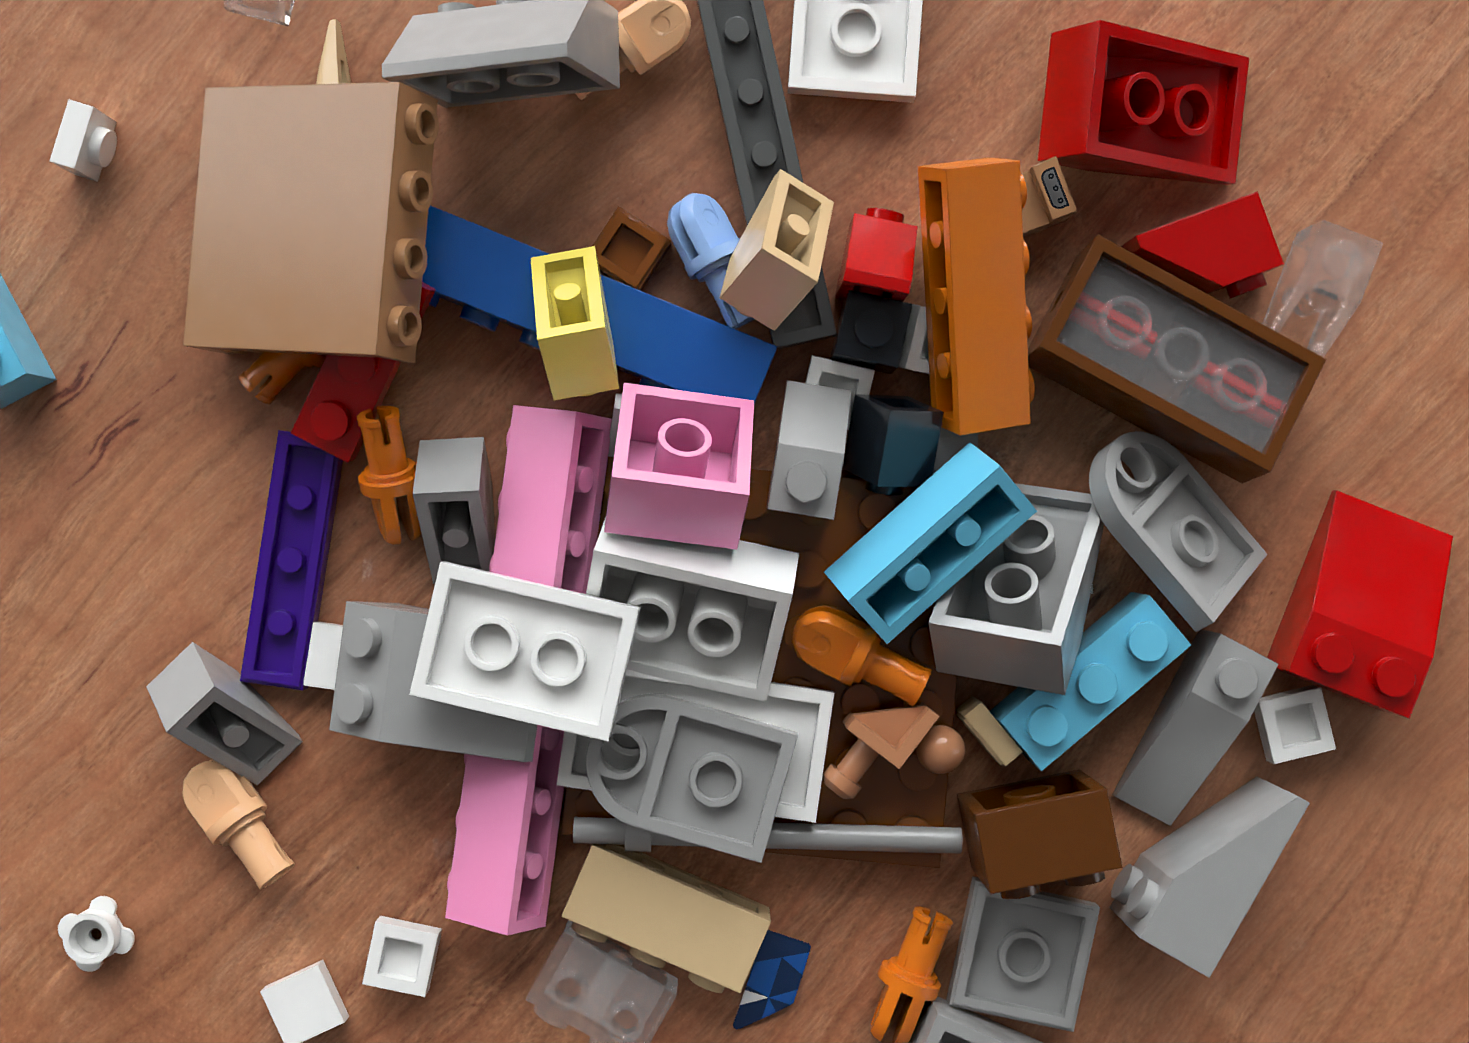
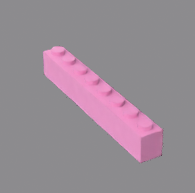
[445,405,612,936]

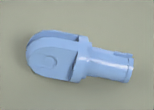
[667,193,755,329]

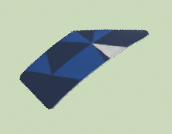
[733,930,811,1029]

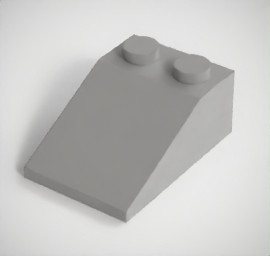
[928,483,1104,695]
[329,601,537,762]
[1110,777,1310,978]

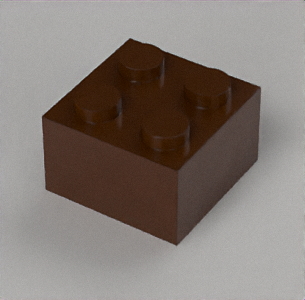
[957,769,1123,899]

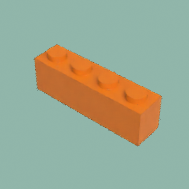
[918,157,1035,436]

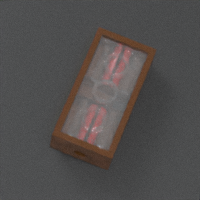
[1028,234,1327,483]

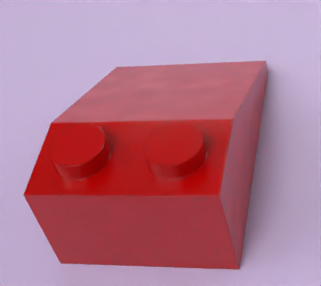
[1038,20,1250,185]
[1267,490,1453,719]

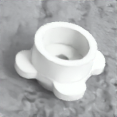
[58,896,135,972]

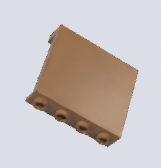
[183,82,439,363]

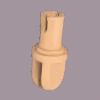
[575,0,691,100]
[182,759,295,890]

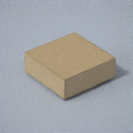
[956,696,1023,766]

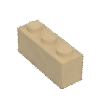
[561,844,771,993]

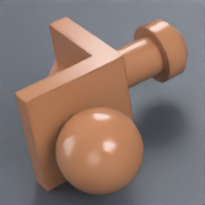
[823,702,965,799]

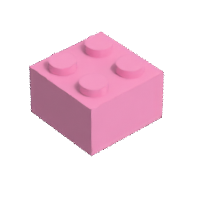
[604,383,754,550]

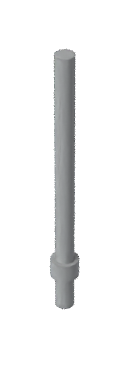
[573,817,963,854]

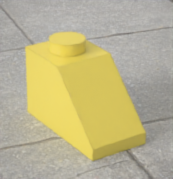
[531,246,619,401]

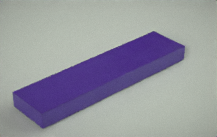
[240,430,343,690]

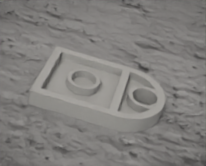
[1089,431,1267,632]
[586,694,798,863]

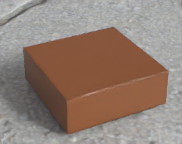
[592,206,672,291]

